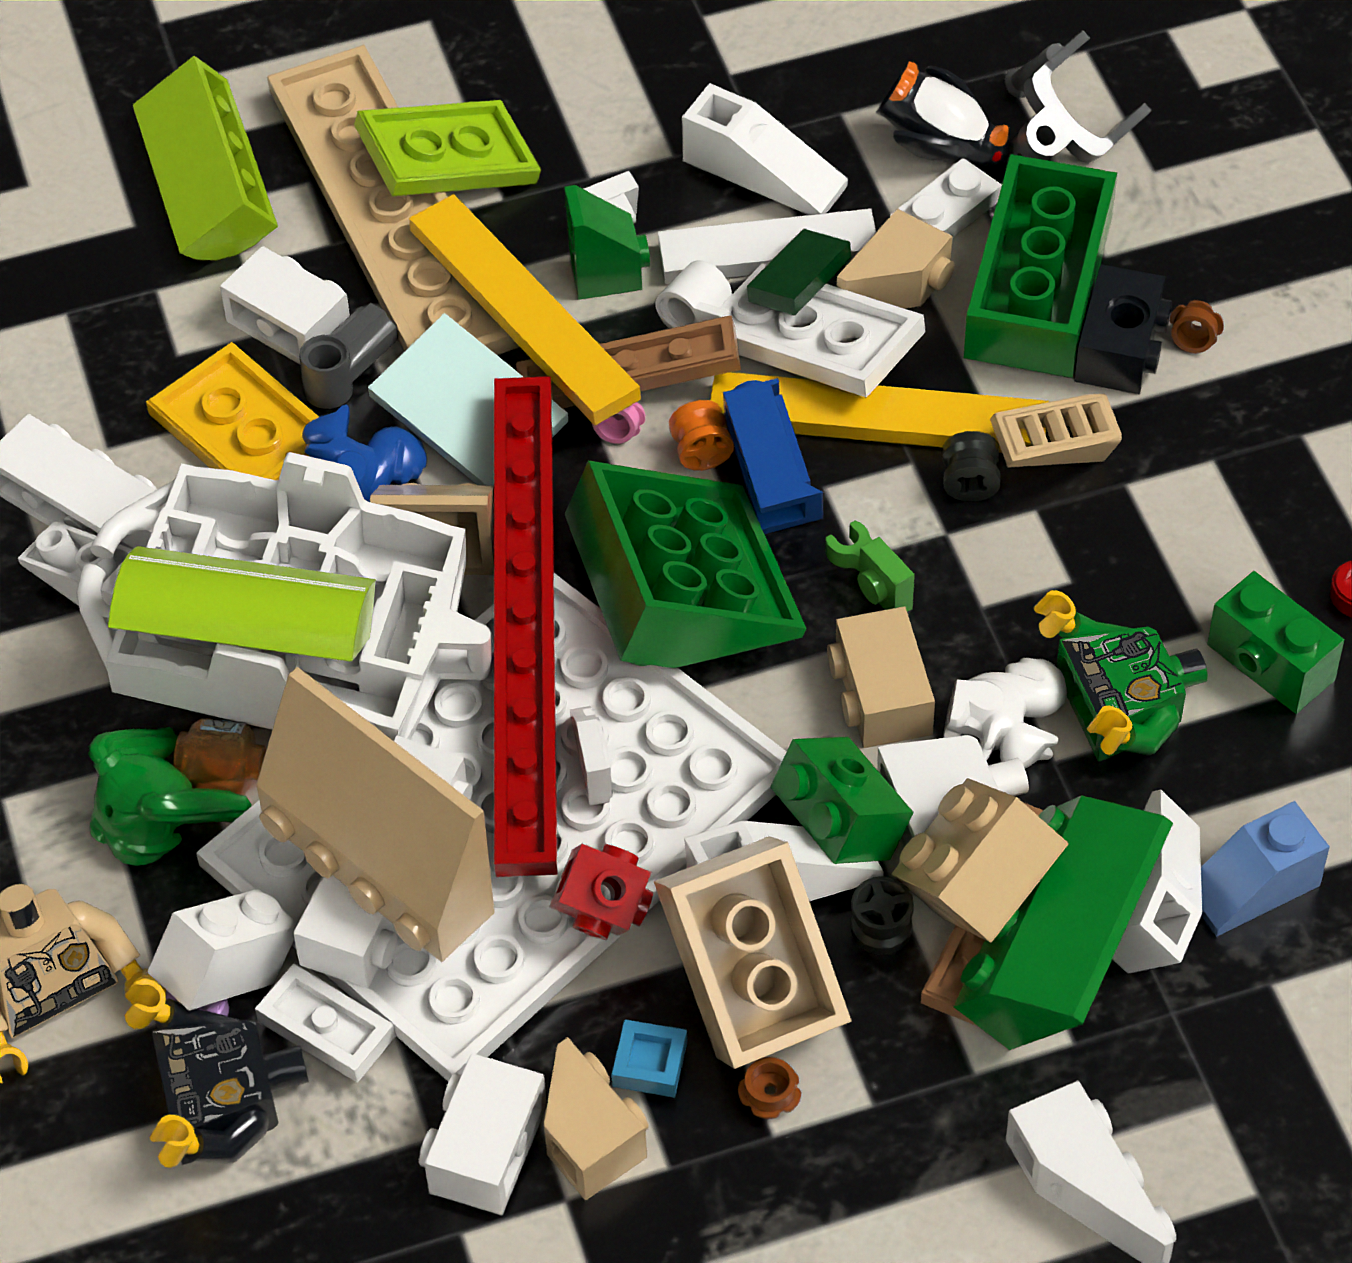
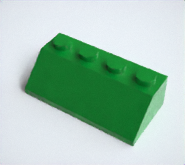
[953,795,1173,1050]

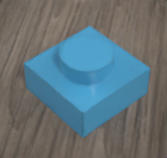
[612,1020,687,1098]

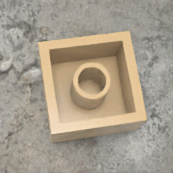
[891,778,1069,943]

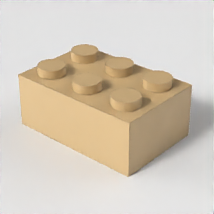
[653,836,851,1069]

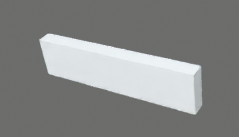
[658,209,876,284]

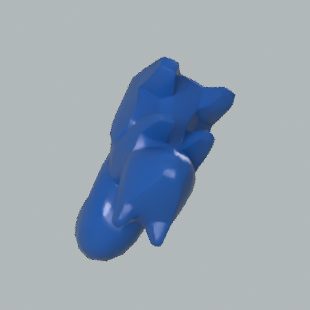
[302,405,427,502]

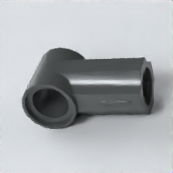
[299,303,398,409]

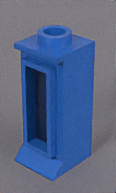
[723,378,823,534]

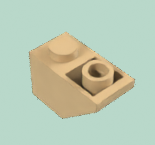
[544,1037,649,1201]

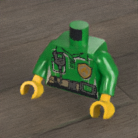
[1034,590,1208,762]

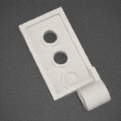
[655,260,925,398]

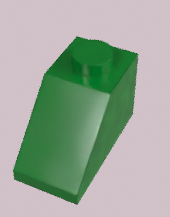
[564,185,650,300]

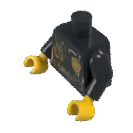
[125,979,309,1168]

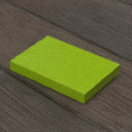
[354,100,541,196]

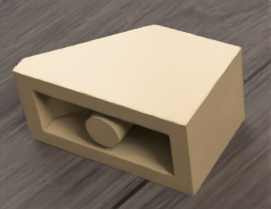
[837,209,955,309]

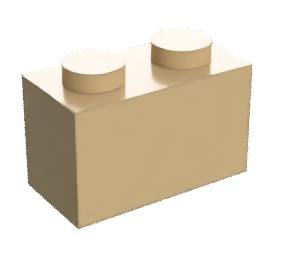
[827,606,935,748]

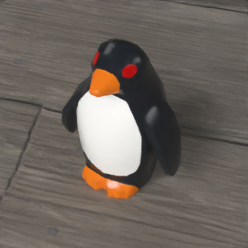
[876,61,1010,169]

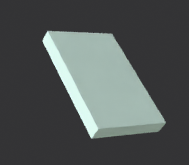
[368,313,568,485]

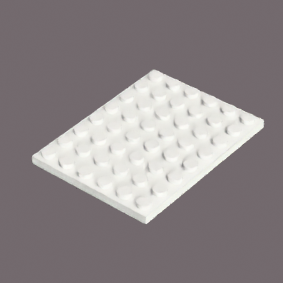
[196,573,787,1082]

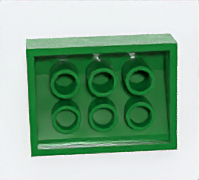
[565,460,807,668]

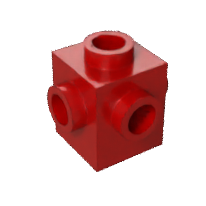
[549,843,654,940]

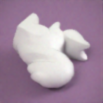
[943,658,1067,769]

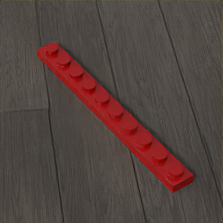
[494,376,558,877]

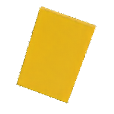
[146,342,319,480]

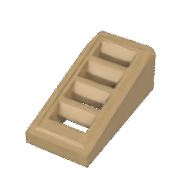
[990,394,1122,467]

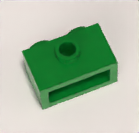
[1207,571,1345,714]
[770,737,914,864]

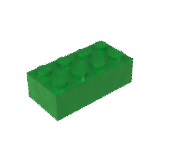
[963,154,1117,378]

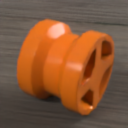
[668,400,734,471]

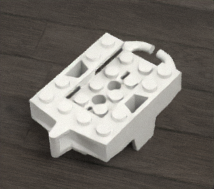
[77,452,492,741]

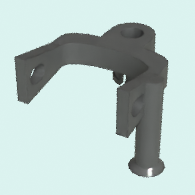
[1004,30,1151,163]

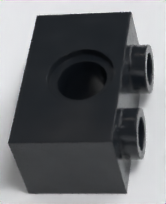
[1074,264,1172,395]

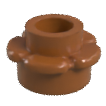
[1169,300,1224,353]
[738,1057,801,1119]

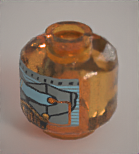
[174,718,266,796]

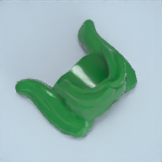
[88,727,251,866]

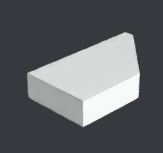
[570,706,613,806]

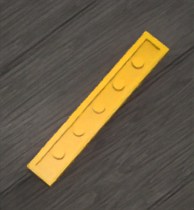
[409,194,641,426]
[710,372,1049,453]

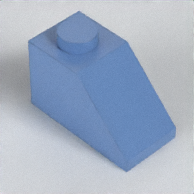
[1201,801,1330,937]

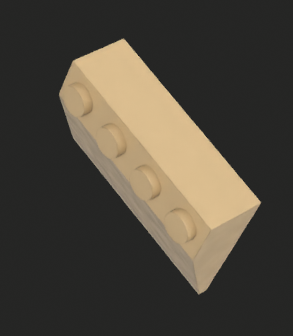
[256,667,495,962]

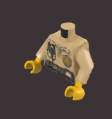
[0,884,166,1084]

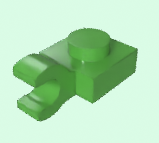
[825,520,915,612]

